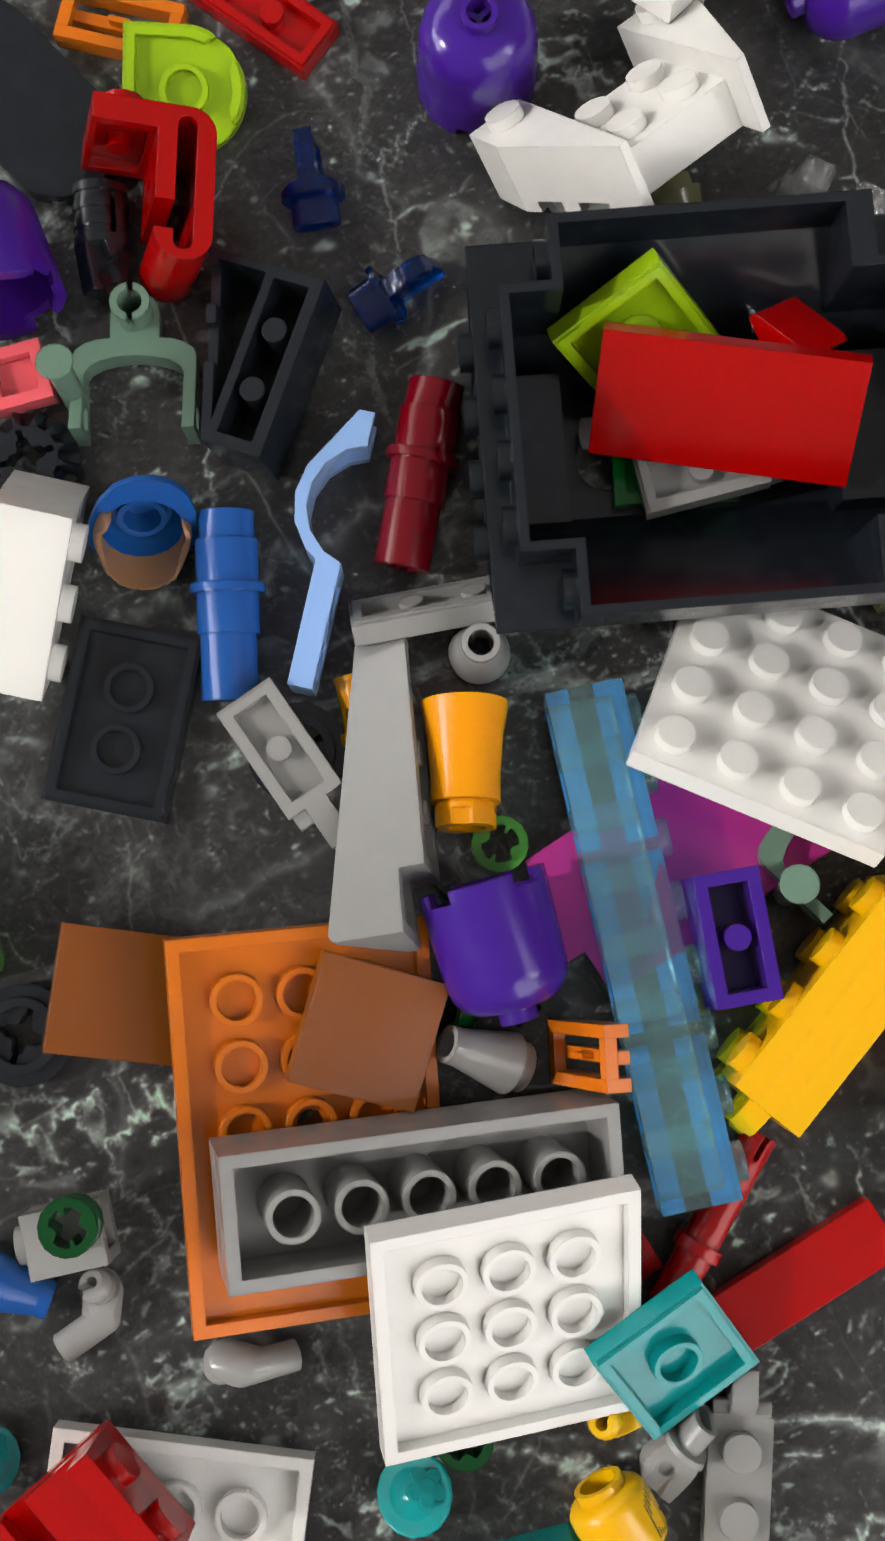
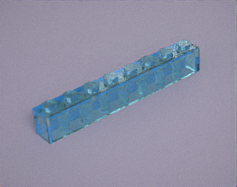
[543,678,749,1217]

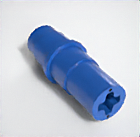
[189,507,266,702]

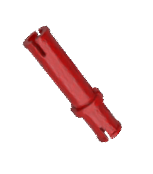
[648,1132,777,1298]

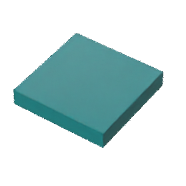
[584,1268,760,1440]

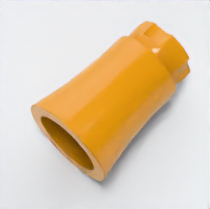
[420,692,509,834]

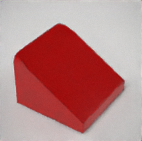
[749,297,847,350]

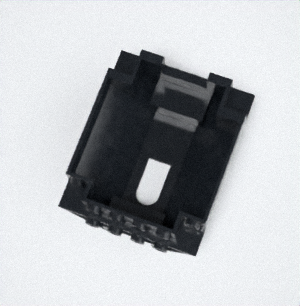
[457,188,885,634]

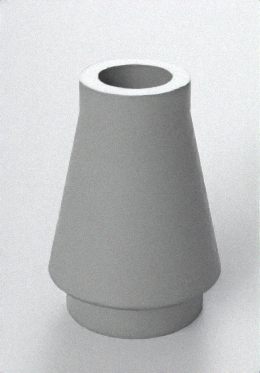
[448,623,511,684]
[436,1025,537,1094]

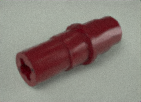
[374,375,464,574]

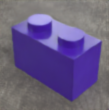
[681,865,784,1010]

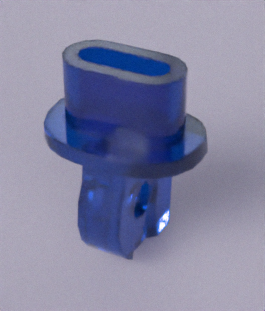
[280,126,346,233]
[346,254,445,334]

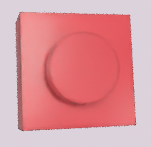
[0,337,59,419]

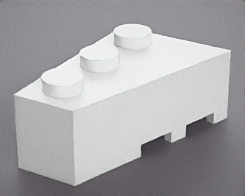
[0,469,90,702]

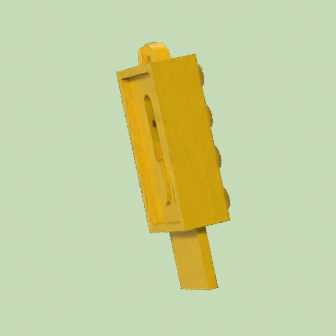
[713,875,885,1138]

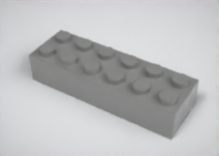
[209,1089,624,1297]

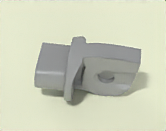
[639,1403,717,1504]

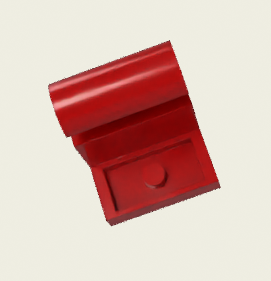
[81,89,217,303]
[0,1419,196,1541]

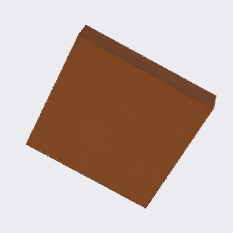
[42,922,179,1066]
[285,949,448,1113]

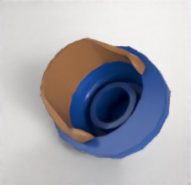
[87,474,198,590]

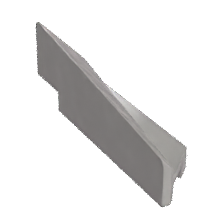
[328,638,440,952]

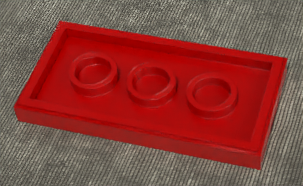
[588,321,873,488]

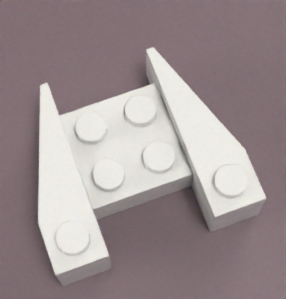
[469,0,771,212]

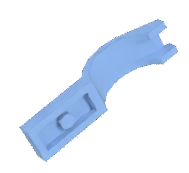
[287,409,377,698]

